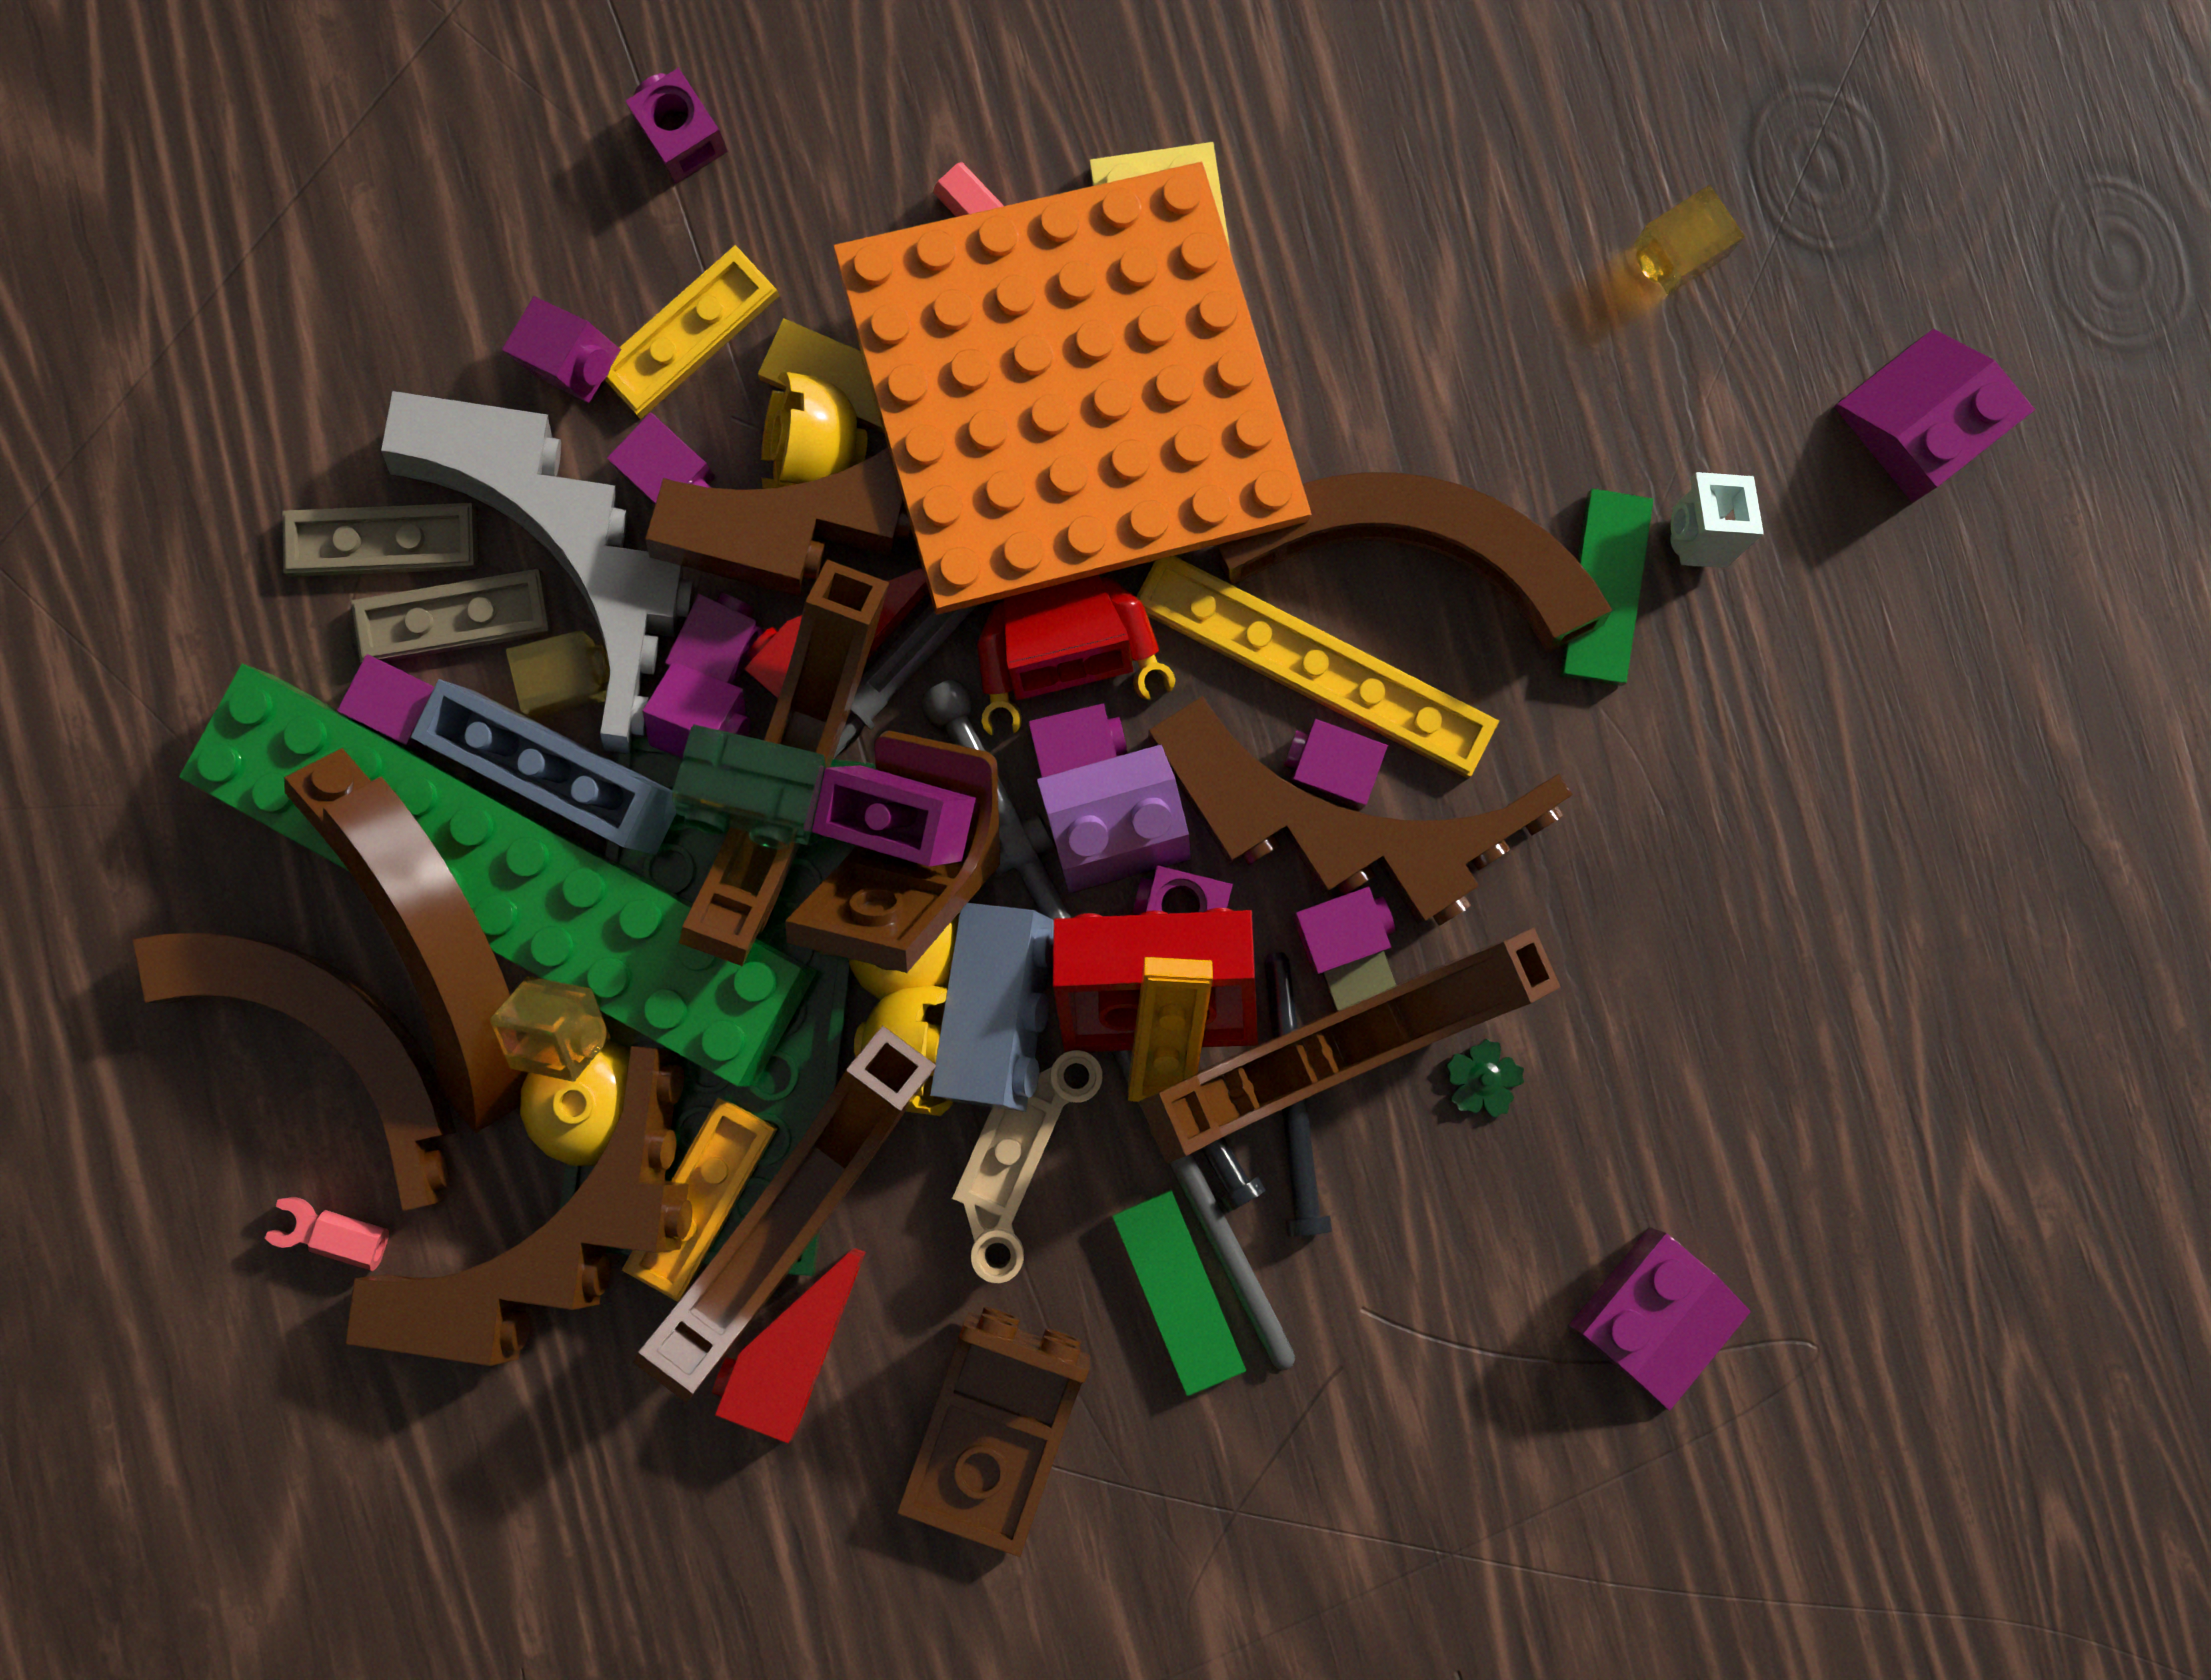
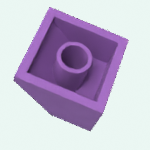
[1037,744,1191,893]

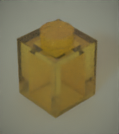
[1634,185,1745,295]
[506,630,610,719]
[489,976,611,1082]

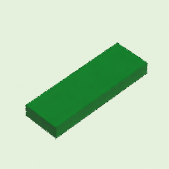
[1560,488,1654,686]
[1112,1190,1246,1396]

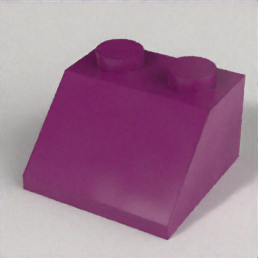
[1834,328,2036,503]
[1569,1227,1751,1411]

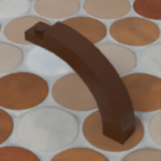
[1218,472,1612,653]
[679,560,889,967]
[284,748,529,1133]
[132,933,457,1211]
[633,1025,936,1403]

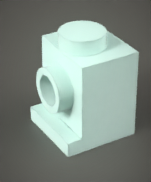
[1671,472,1763,568]

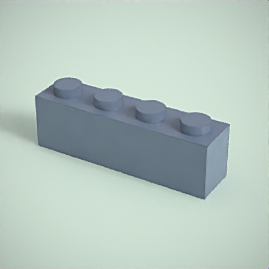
[411,679,684,855]

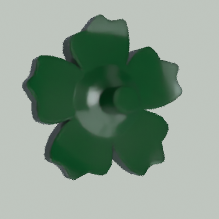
[1446,1039,1524,1118]

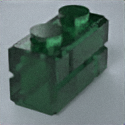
[672,724,826,850]

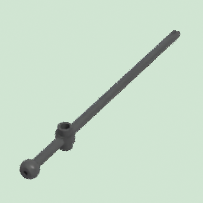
[922,679,1295,1370]

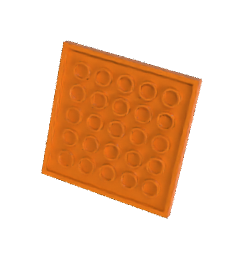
[834,161,1312,615]

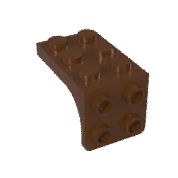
[785,731,1000,973]
[897,1307,1090,1557]

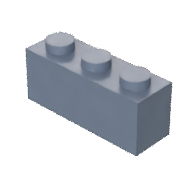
[930,903,1054,1112]

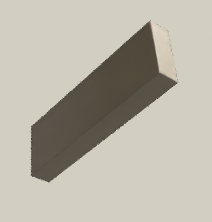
[282,503,478,577]
[351,569,553,663]

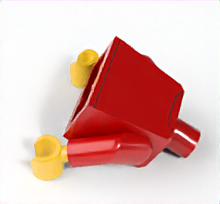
[977,575,1175,735]

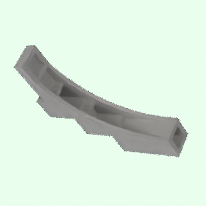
[381,391,694,754]

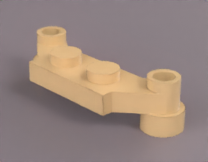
[952,1050,1102,1283]

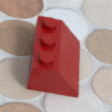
[1053,908,1258,1053]

